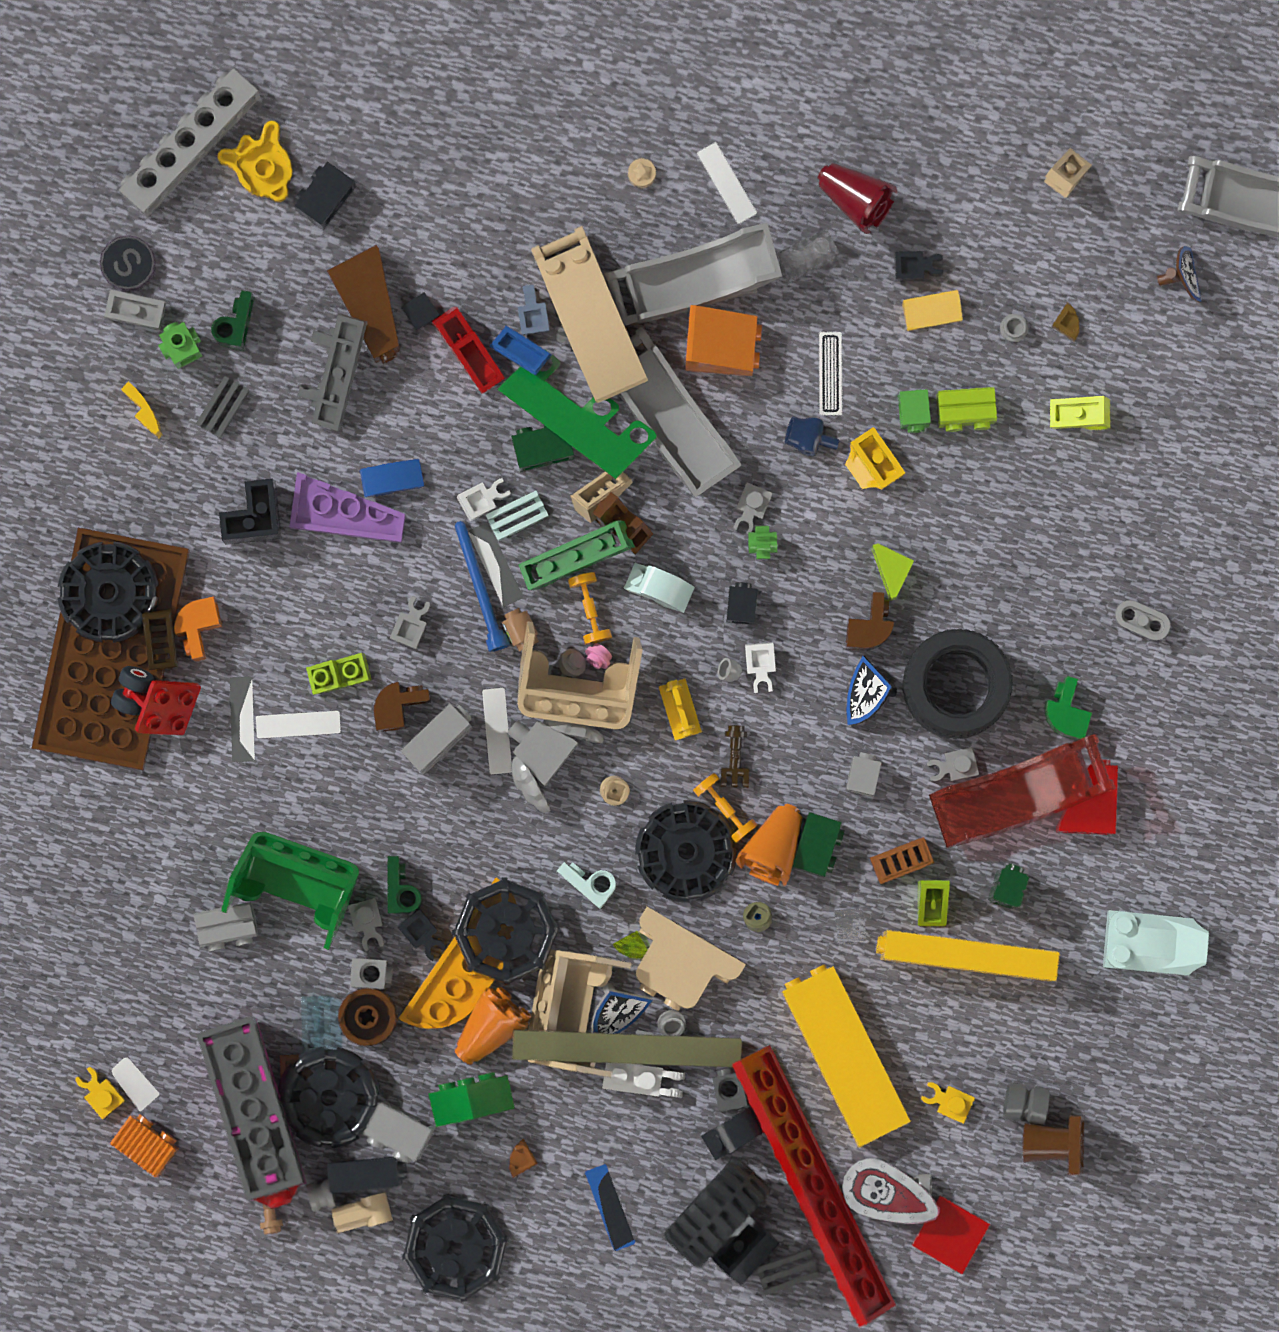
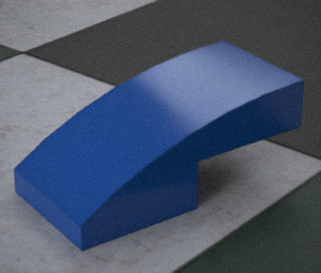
[360,459,424,497]

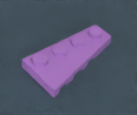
[289,472,406,543]

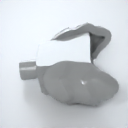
[507,719,604,813]

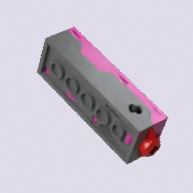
[196,1016,307,1209]

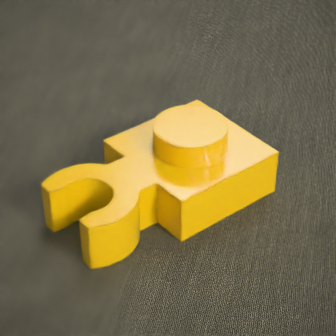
[75,1067,126,1119]
[920,1082,975,1124]

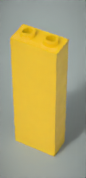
[876,930,1060,982]
[781,964,911,1147]

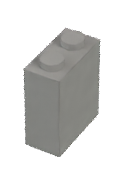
[401,704,473,775]

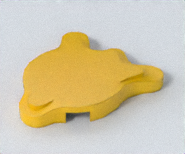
[217,121,292,203]

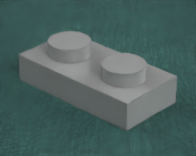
[104,290,166,330]

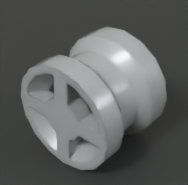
[307,1179,336,1212]

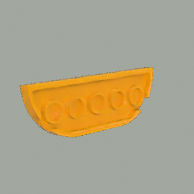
[398,877,517,1029]

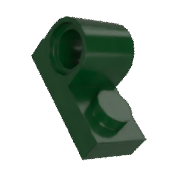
[211,290,255,352]
[387,856,423,914]

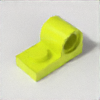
[1050,396,1110,430]

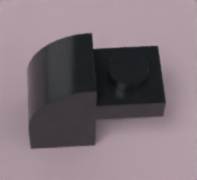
[701,1106,764,1161]

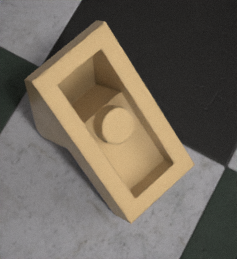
[1045,148,1092,198]

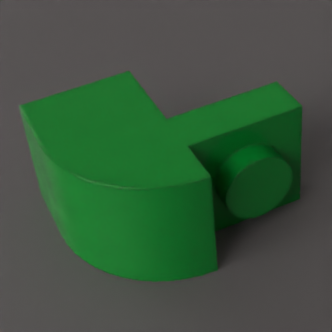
[1044,676,1092,742]

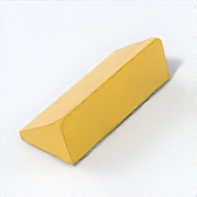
[902,290,963,331]

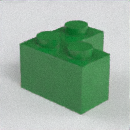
[428,1072,515,1127]

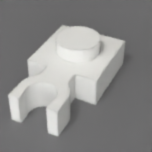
[457,478,511,521]
[745,642,776,693]

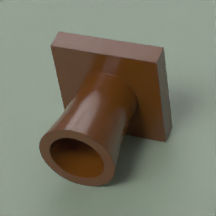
[1023,1115,1085,1175]

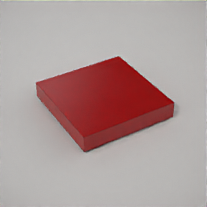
[912,1195,990,1274]

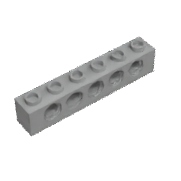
[119,68,261,218]

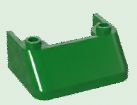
[221,832,359,950]

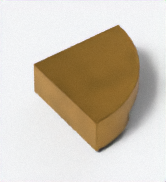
[1051,302,1080,342]

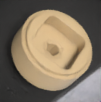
[628,159,656,188]
[600,776,630,806]

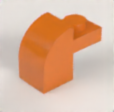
[174,597,222,662]

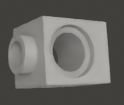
[845,752,882,797]
[350,958,393,990]

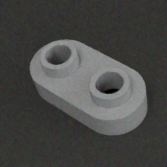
[1115,600,1170,640]

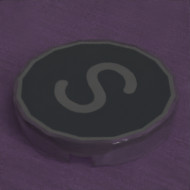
[99,235,156,291]

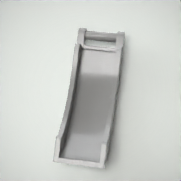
[1177,156,1279,238]
[603,223,782,328]
[619,327,742,497]

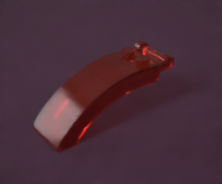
[929,734,1115,848]

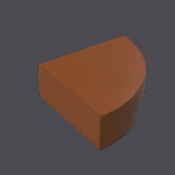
[509,1139,538,1178]

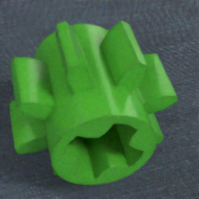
[748,526,777,559]

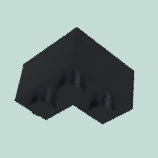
[219,478,282,545]

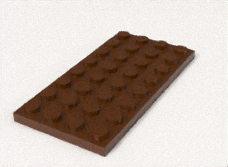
[31,527,190,771]

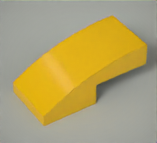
[121,381,163,438]

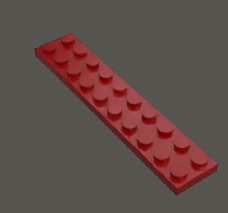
[732,1045,896,1327]

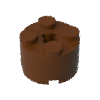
[338,988,398,1046]

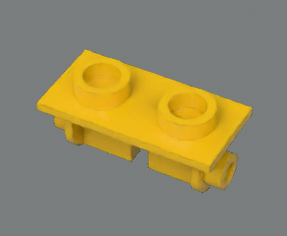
[658,679,702,741]

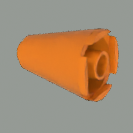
[736,804,803,886]

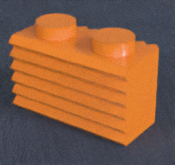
[110,1114,179,1178]

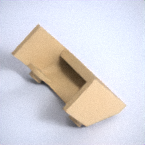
[517,621,643,729]
[528,949,631,1077]

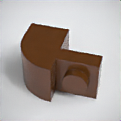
[593,492,653,555]
[845,592,894,651]
[374,682,431,733]

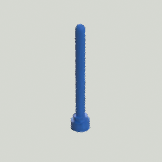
[455,521,510,652]

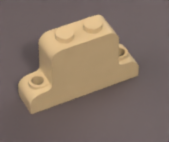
[636,907,746,1011]

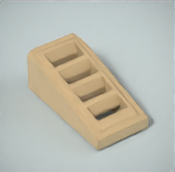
[571,472,632,523]

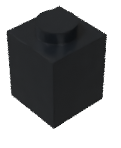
[726,582,758,625]

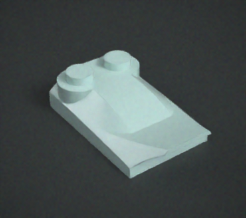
[1103,910,1209,976]

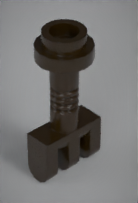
[720,725,749,788]

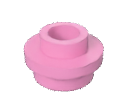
[585,643,612,669]

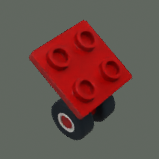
[111,666,201,735]

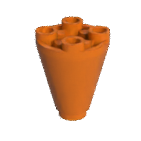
[454,986,532,1065]

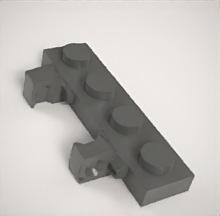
[297,314,367,431]

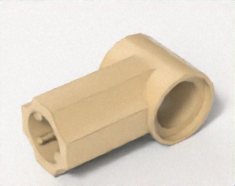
[332,1192,393,1233]

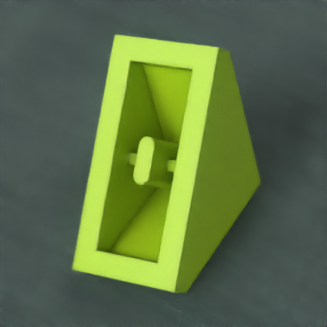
[871,543,914,601]
[918,880,950,926]

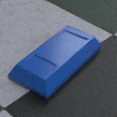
[490,326,552,376]

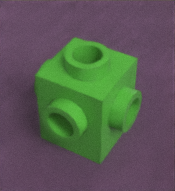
[158,322,203,369]

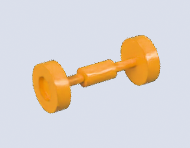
[568,572,612,645]
[693,772,758,843]

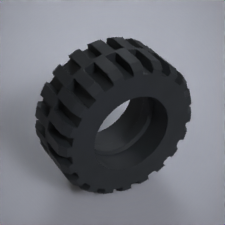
[664,1157,770,1268]

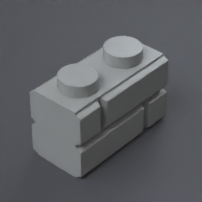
[194,902,259,952]

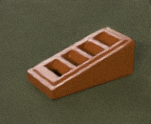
[870,837,934,884]

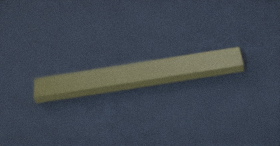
[512,1030,742,1067]

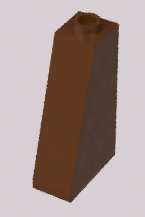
[327,245,401,364]

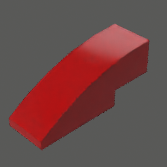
[432,306,505,394]

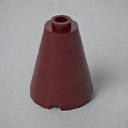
[817,163,898,234]

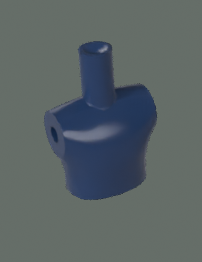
[785,416,839,456]

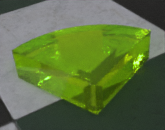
[612,931,648,959]

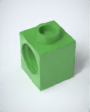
[898,389,931,433]

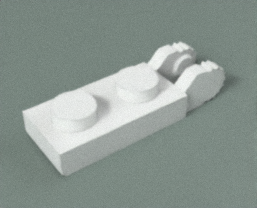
[602,1063,685,1098]

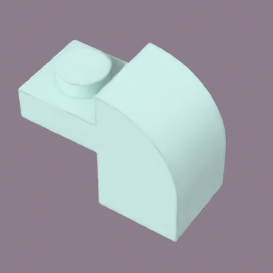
[624,563,695,613]

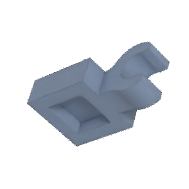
[518,284,550,336]

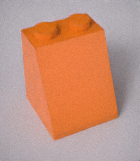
[685,305,762,376]

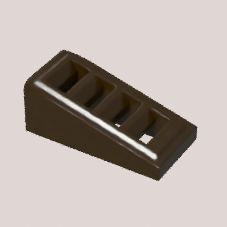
[142,609,178,670]

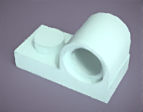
[557,862,616,909]

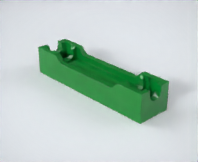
[518,521,635,591]

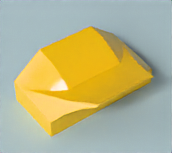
[845,427,906,490]

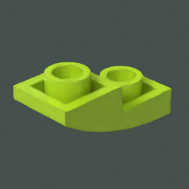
[306,653,372,695]

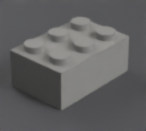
[364,1101,436,1163]

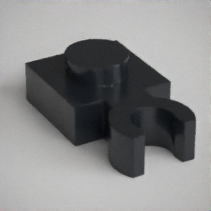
[894,251,944,281]
[397,908,446,961]

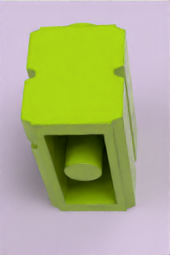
[936,387,997,432]

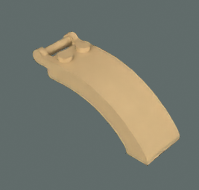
[531,226,648,403]

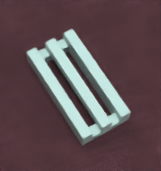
[486,491,549,541]

